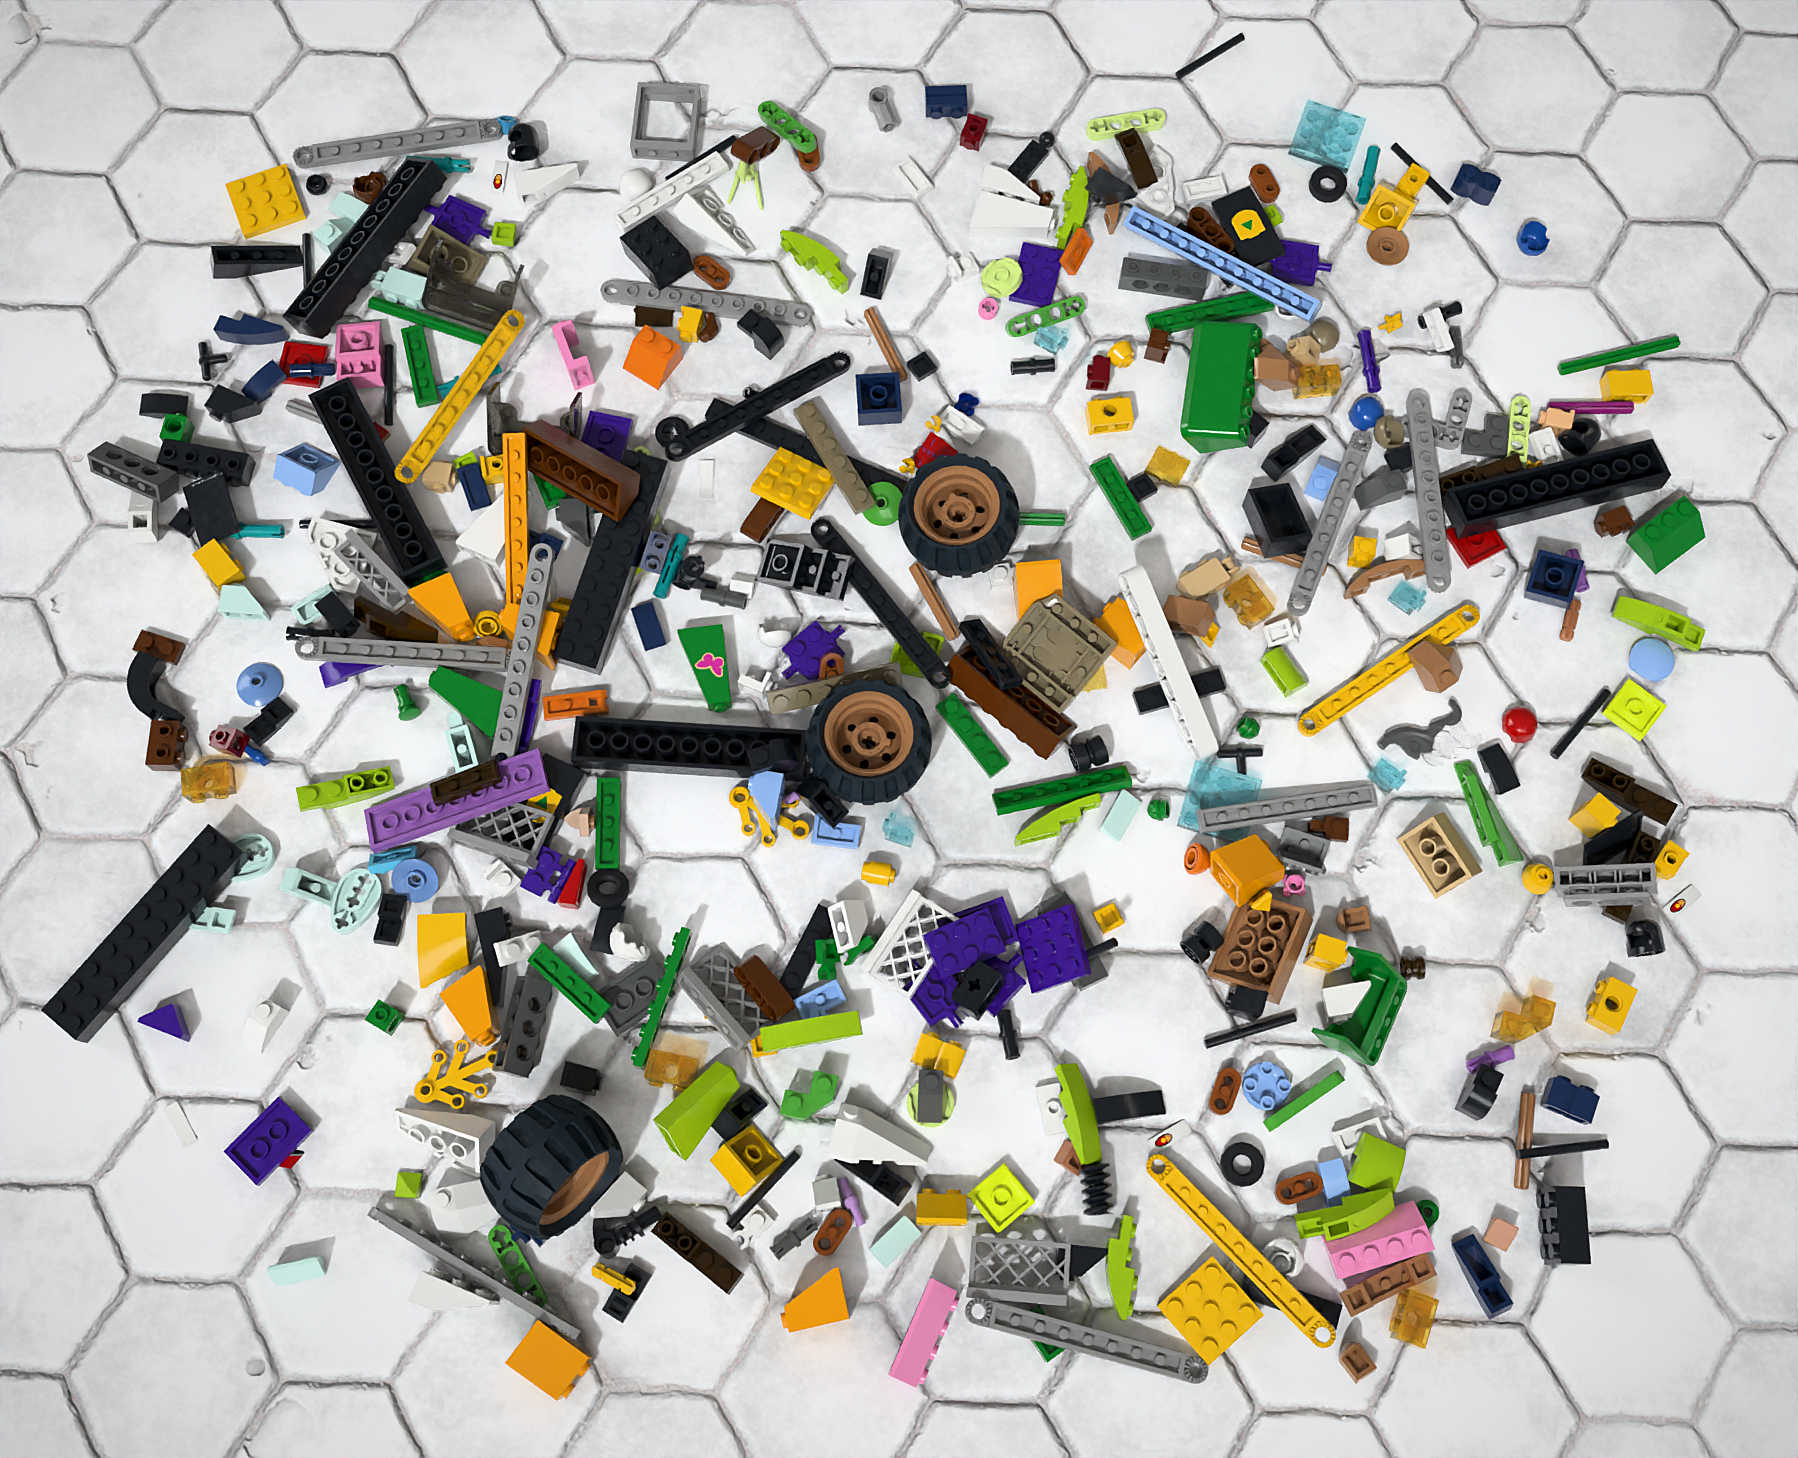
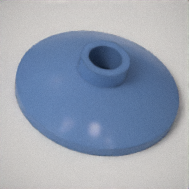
[236,663,283,707]
[391,858,439,903]

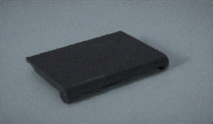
[183,469,241,547]
[1583,809,1642,866]

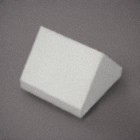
[730,574,756,599]

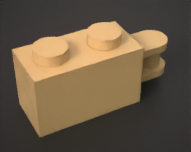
[1176,556,1241,601]

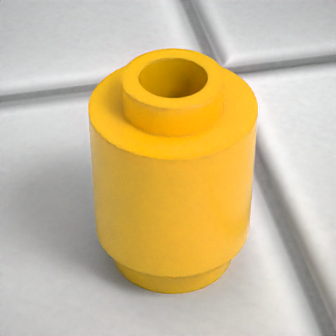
[861,860,896,887]

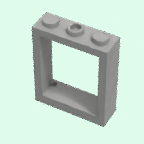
[630,82,701,162]

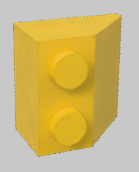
[1357,182,1419,232]
[710,1124,784,1198]
[916,1189,967,1226]

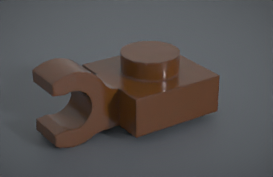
[1307,816,1349,843]

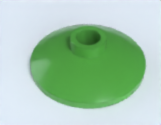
[862,482,903,526]

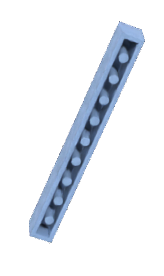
[1123,206,1322,325]

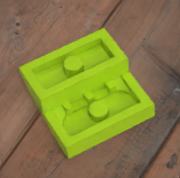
[889,630,945,679]
[1347,1131,1406,1196]

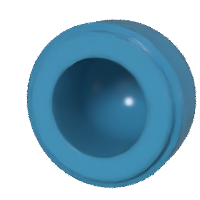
[496,116,517,135]

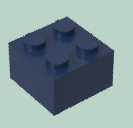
[855,372,902,426]
[1524,549,1584,610]

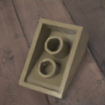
[407,224,488,294]

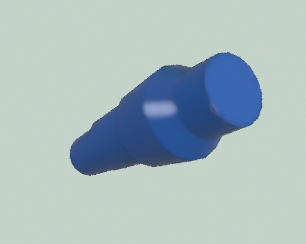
[244,744,270,766]

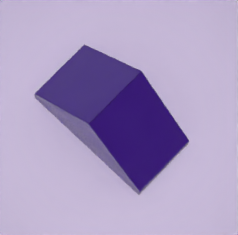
[137,1003,191,1042]

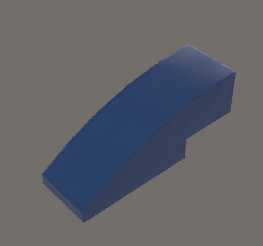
[213,314,290,345]
[1451,1234,1514,1320]

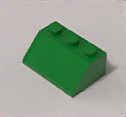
[1626,495,1706,575]

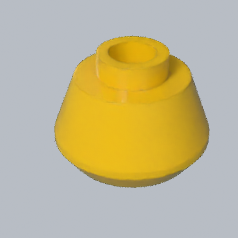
[1107,340,1134,368]
[473,609,503,638]
[1522,863,1554,895]

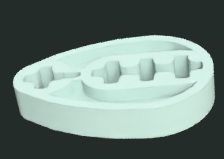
[231,833,276,882]
[330,869,384,935]

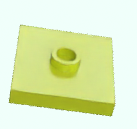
[1601,678,1667,741]
[967,1163,1036,1234]

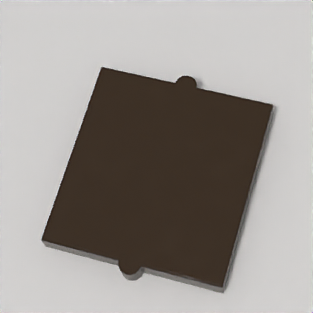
[633,305,675,327]

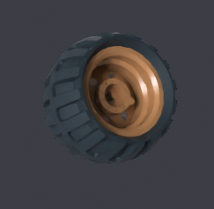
[898,453,1020,578]
[806,678,932,806]
[479,1094,623,1240]

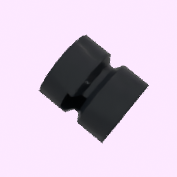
[1068,735,1109,773]
[1179,920,1225,965]

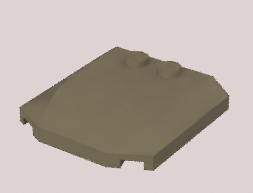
[1003,593,1118,714]

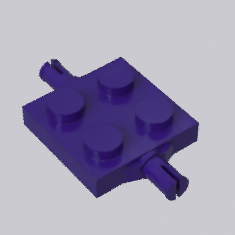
[424,195,492,246]
[1268,239,1332,287]
[781,621,845,681]
[960,952,1026,1018]
[902,959,964,1029]

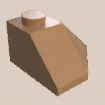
[1254,343,1300,392]
[1407,641,1463,693]

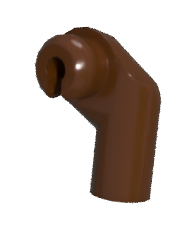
[1027,180,1053,206]
[699,312,719,343]

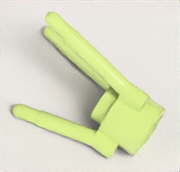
[727,160,763,210]

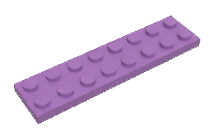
[364,748,551,853]

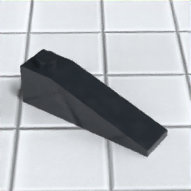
[210,246,303,279]
[474,906,513,1009]

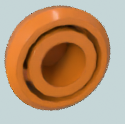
[1184,842,1210,875]

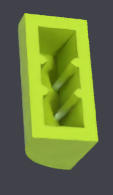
[1260,646,1308,698]

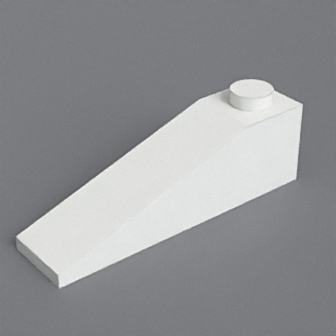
[673,186,755,256]
[827,1103,931,1166]
[395,1108,495,1177]
[428,1180,499,1242]

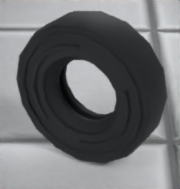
[1309,166,1347,203]
[587,869,630,908]
[1220,1142,1265,1187]

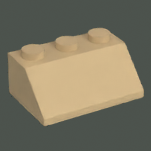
[1397,812,1483,899]

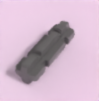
[1449,328,1464,369]

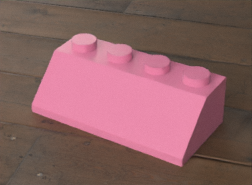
[1321,1200,1435,1279]
[889,1278,960,1387]

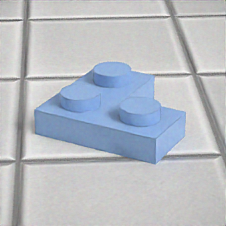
[811,800,861,850]
[793,979,847,1020]

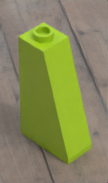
[653,1061,740,1161]

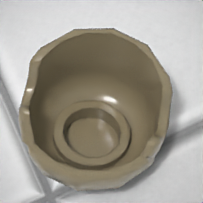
[1304,320,1339,353]
[1373,415,1404,449]

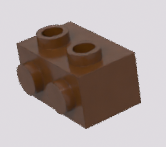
[145,720,189,772]

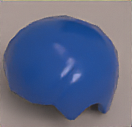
[1517,221,1550,256]
[1348,397,1385,431]

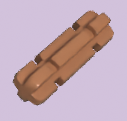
[1559,599,1582,642]

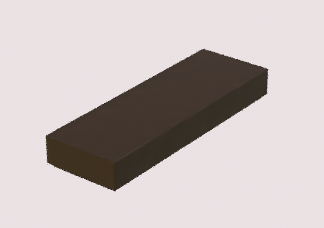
[429,759,502,807]

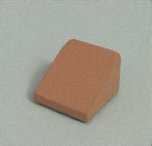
[1053,1140,1086,1177]
[1482,1217,1519,1252]

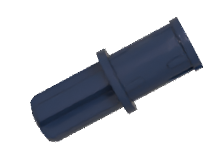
[290,361,336,379]

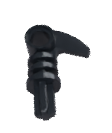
[672,555,718,590]
[593,1206,662,1259]

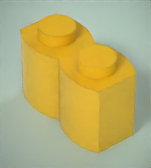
[910,1031,966,1080]

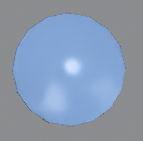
[1628,638,1675,682]
[1242,1061,1291,1111]

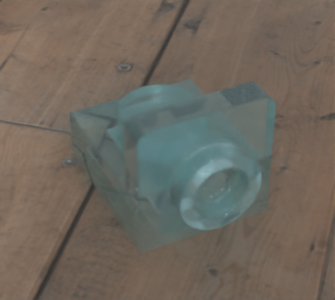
[1034,327,1069,355]
[1388,581,1427,616]
[1367,758,1407,794]
[882,813,914,848]

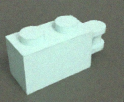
[369,267,434,311]
[445,712,481,774]

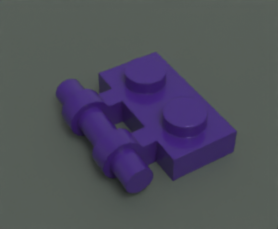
[520,844,577,904]

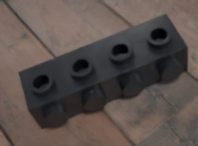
[156,439,256,487]

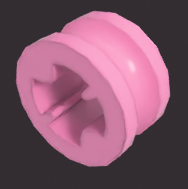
[978,298,998,320]

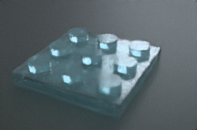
[1288,100,1366,173]
[1177,760,1262,843]

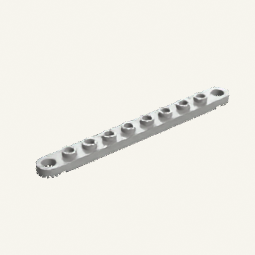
[293,119,502,169]
[600,280,811,327]
[1406,393,1451,593]
[1287,432,1373,616]
[490,543,555,762]
[295,636,512,672]
[367,1206,581,1340]
[965,1298,1209,1384]

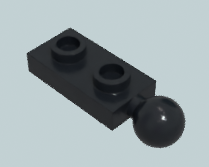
[1007,131,1055,184]

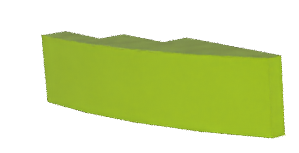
[1014,793,1102,846]
[760,1010,863,1053]
[1054,1063,1102,1165]

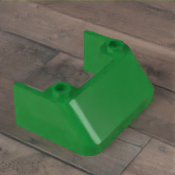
[1311,946,1407,1066]

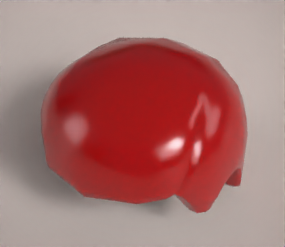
[1502,706,1538,743]

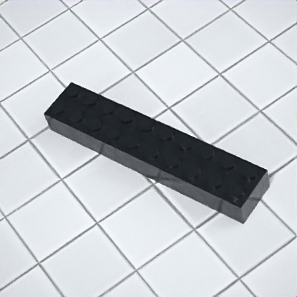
[282,157,448,339]
[308,377,448,587]
[1442,438,1671,539]
[553,449,671,675]
[571,716,807,782]
[41,824,252,1043]

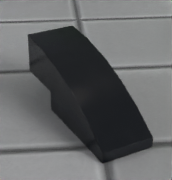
[1260,425,1327,483]
[1091,1090,1166,1125]
[834,1159,912,1206]

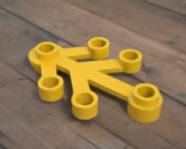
[729,786,809,848]
[414,1040,497,1110]

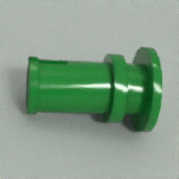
[393,684,421,721]

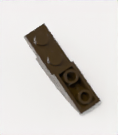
[1114,127,1158,190]
[1439,454,1524,501]
[354,595,438,644]
[1581,758,1678,826]
[1601,830,1661,925]
[651,1211,745,1295]

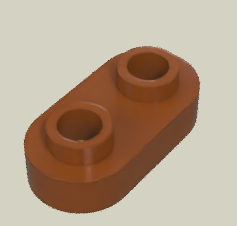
[797,134,820,172]
[1248,164,1280,204]
[693,255,730,290]
[819,652,844,679]
[1208,1068,1242,1116]
[1274,1171,1323,1205]
[813,1209,852,1256]

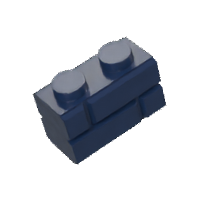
[925,85,967,119]

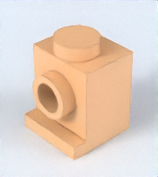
[1537,408,1575,438]

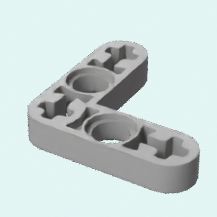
[1401,391,1472,450]

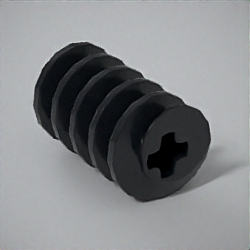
[1079,1163,1114,1216]

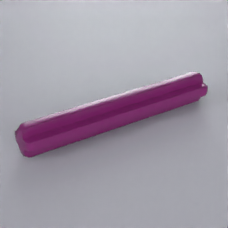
[1547,401,1634,414]

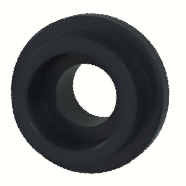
[306,174,328,195]

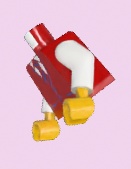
[899,415,958,478]

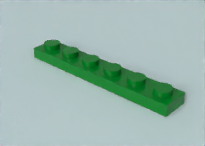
[1145,292,1275,334]
[992,765,1132,816]
[631,927,693,1070]

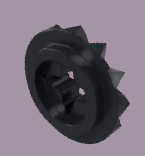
[655,417,689,450]

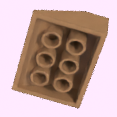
[1207,899,1313,1005]

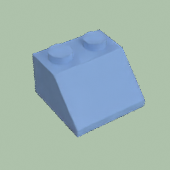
[273,443,341,496]
[748,771,786,830]

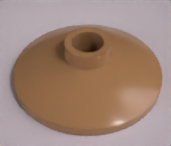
[1366,227,1409,266]

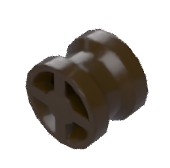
[1400,956,1426,980]

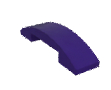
[319,662,393,688]
[499,679,542,762]

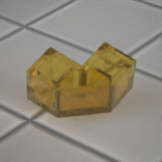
[1490,995,1557,1044]

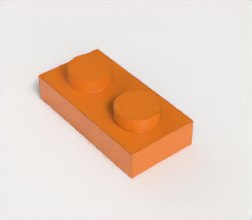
[1059,228,1093,275]

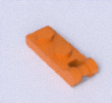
[542,690,609,721]

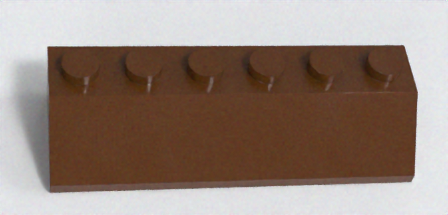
[522,419,640,522]
[942,645,1077,760]

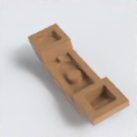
[1087,152,1119,235]
[1343,559,1426,600]
[1339,1253,1437,1317]

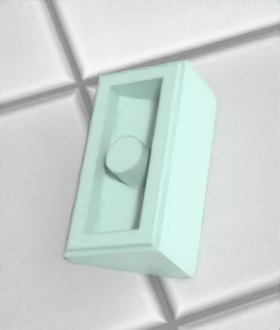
[290,583,339,627]
[1099,789,1141,842]
[869,1215,922,1268]
[267,1256,326,1286]

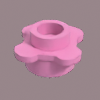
[1281,874,1306,897]

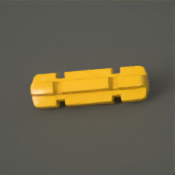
[591,1262,636,1295]

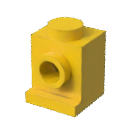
[1396,163,1431,199]
[677,306,704,343]
[480,455,504,485]
[1347,536,1377,569]
[1653,840,1690,880]

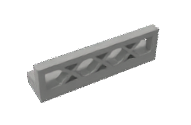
[334,528,412,614]

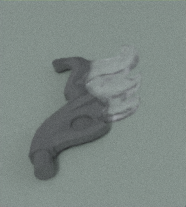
[1377,700,1482,767]

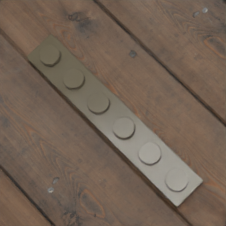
[793,401,875,515]
[765,661,903,715]

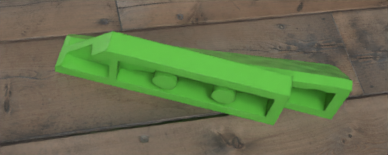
[1453,760,1524,867]

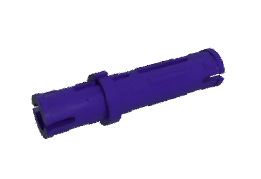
[1357,330,1382,393]

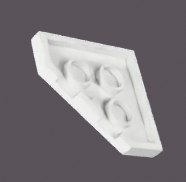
[1120,146,1175,222]
[305,516,379,597]

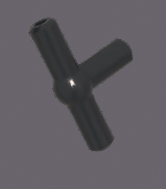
[198,342,228,381]
[1217,747,1263,776]

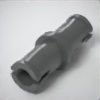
[700,586,747,610]
[769,1216,818,1261]

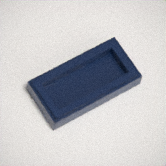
[456,462,492,512]

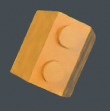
[1013,559,1063,623]
[407,572,477,643]
[1092,597,1147,670]
[499,602,564,670]
[1210,834,1285,908]
[439,965,501,1047]
[781,1267,850,1333]
[505,1320,592,1401]

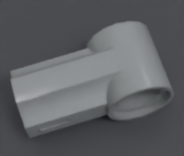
[869,87,897,133]

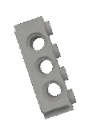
[1554,863,1658,907]

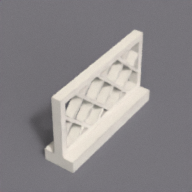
[861,889,959,1000]

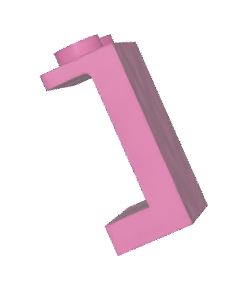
[551,320,595,390]

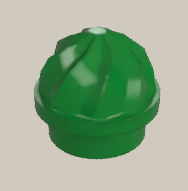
[1236,716,1260,739]
[1147,798,1170,821]

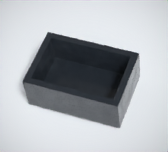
[619,215,694,291]
[1242,483,1313,559]
[1536,1186,1591,1266]

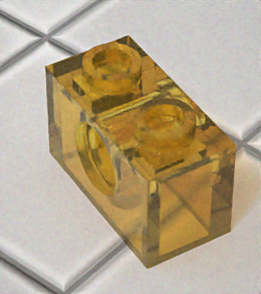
[1292,364,1342,399]
[1223,574,1275,630]
[180,761,237,803]
[644,1049,700,1093]
[1389,1289,1439,1349]

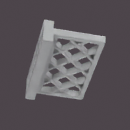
[447,803,555,870]
[676,945,781,1053]
[966,1236,1071,1307]

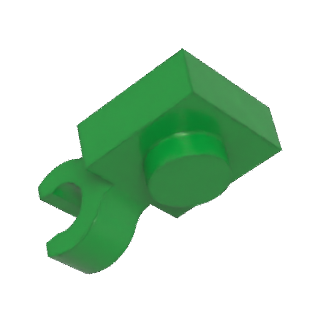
[840,934,879,966]
[815,938,840,980]

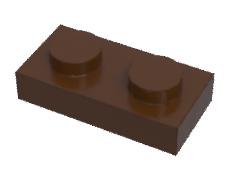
[132,629,186,666]

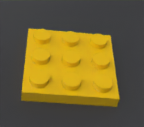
[225,163,306,239]
[750,447,835,520]
[1157,1256,1264,1366]

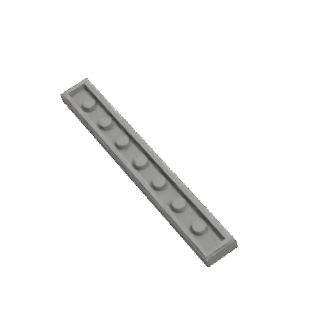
[1195,784,1378,834]

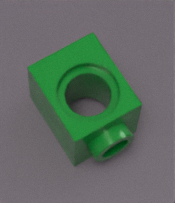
[159,413,195,443]
[365,999,405,1036]

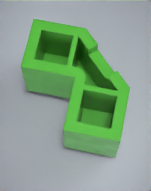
[780,1071,839,1122]

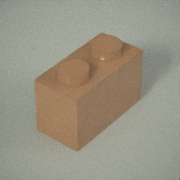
[1162,595,1215,638]

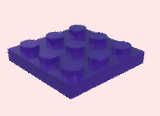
[1015,904,1092,994]

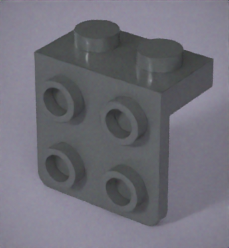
[1277,825,1331,876]

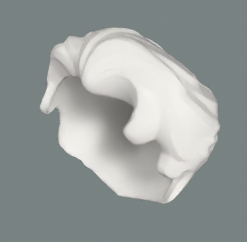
[610,923,650,962]
[1261,1237,1304,1281]

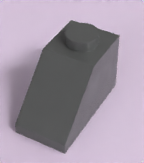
[1353,469,1408,511]
[555,498,591,547]
[917,1070,943,1123]

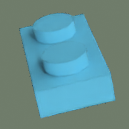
[368,845,419,874]

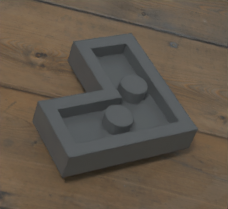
[1461,414,1508,459]

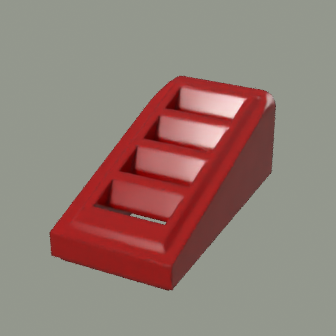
[557,858,588,910]

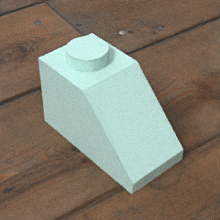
[313,218,355,256]
[218,583,270,621]
[279,868,338,907]

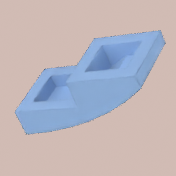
[1316,1158,1351,1208]

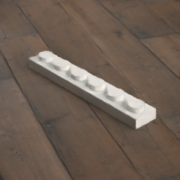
[612,151,729,233]

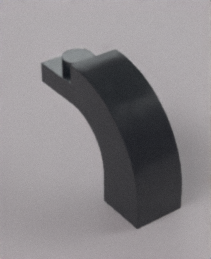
[127,650,185,723]

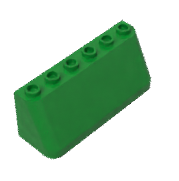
[1180,320,1263,454]

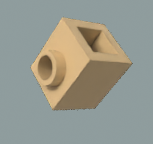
[1284,335,1321,368]
[422,460,459,494]

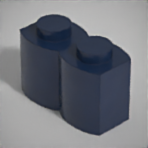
[1450,164,1502,206]
[1540,1075,1600,1125]

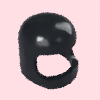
[507,123,539,162]
[1558,418,1601,457]
[1626,919,1666,958]

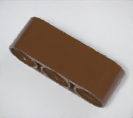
[730,126,780,165]
[1186,206,1234,255]
[740,497,785,543]
[733,955,795,1022]

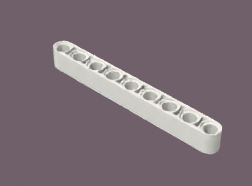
[1118,565,1219,762]

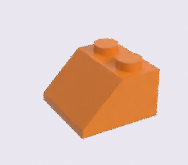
[623,324,683,390]

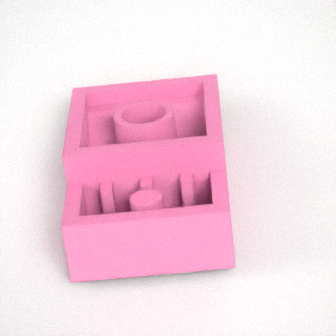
[335,321,385,389]

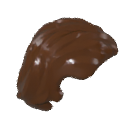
[352,171,389,205]

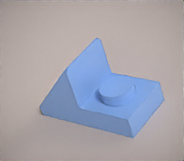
[1304,456,1340,502]

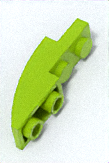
[1055,166,1088,251]
[780,230,848,294]
[1611,596,1706,652]
[296,766,395,812]
[1294,1188,1395,1241]
[1105,1215,1138,1320]

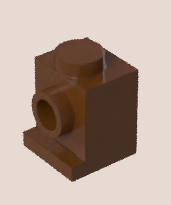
[1144,328,1171,364]
[1593,505,1635,538]

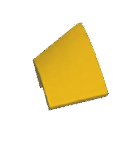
[417,913,470,989]

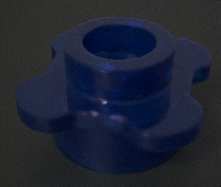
[954,393,979,416]

